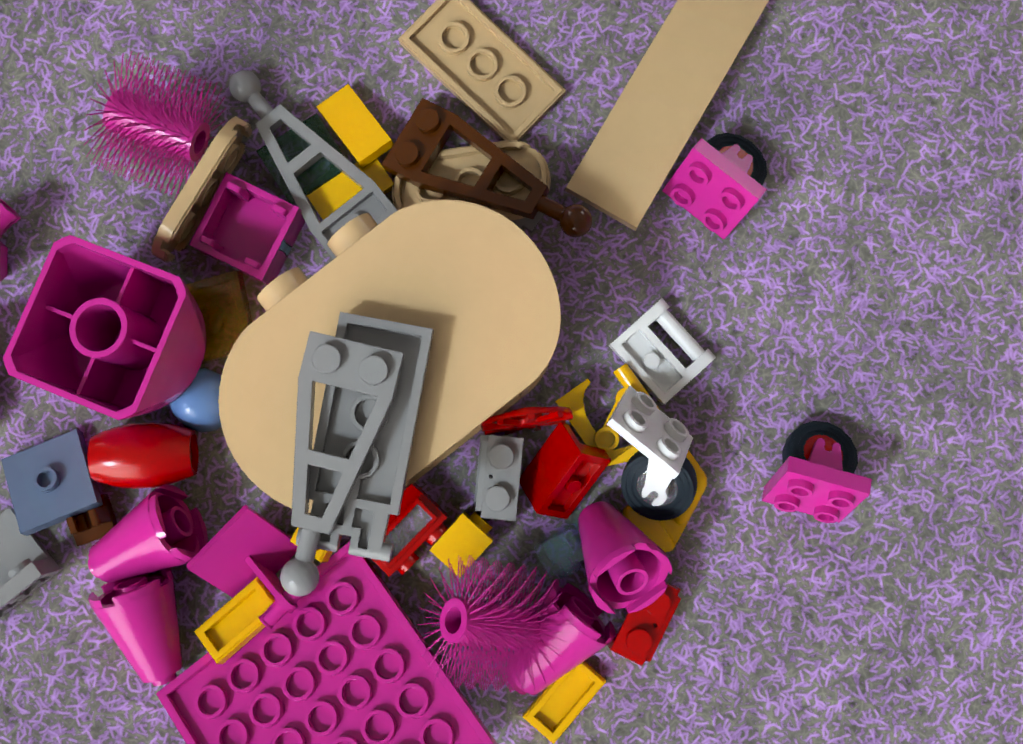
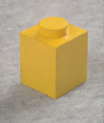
[429,511,494,578]

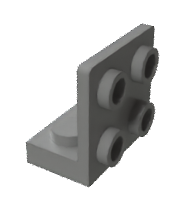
[0,508,61,619]

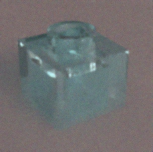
[534,526,584,579]

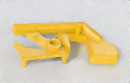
[555,363,707,553]

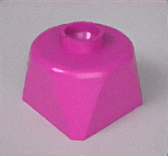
[3,235,207,420]

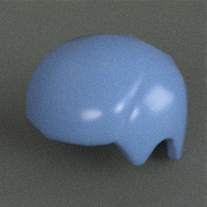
[170,368,221,433]

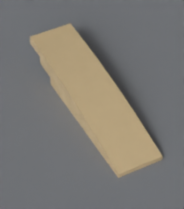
[565,0,769,231]

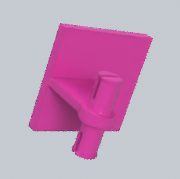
[186,504,302,629]

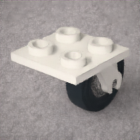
[607,386,697,521]

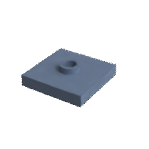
[1,429,103,536]

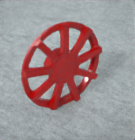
[480,406,573,435]

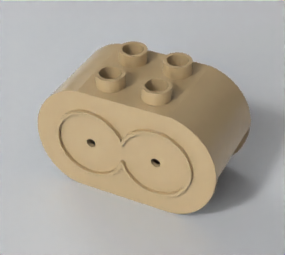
[218,200,561,513]

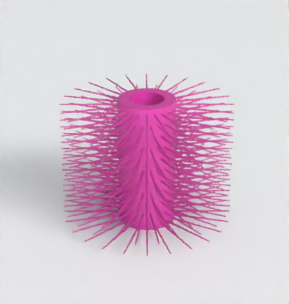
[83,51,226,199]
[417,555,569,692]

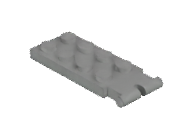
[296,312,434,562]

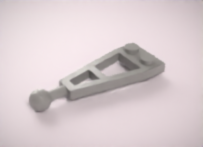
[229,70,398,259]
[280,331,405,597]

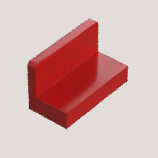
[520,422,611,519]

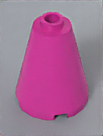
[88,484,208,583]
[578,501,672,614]
[88,568,182,686]
[506,579,616,695]

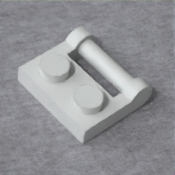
[609,298,716,405]

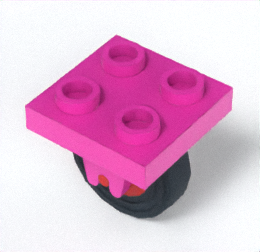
[662,133,767,240]
[762,421,872,523]

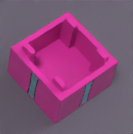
[189,172,305,285]

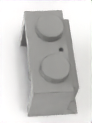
[473,435,524,521]

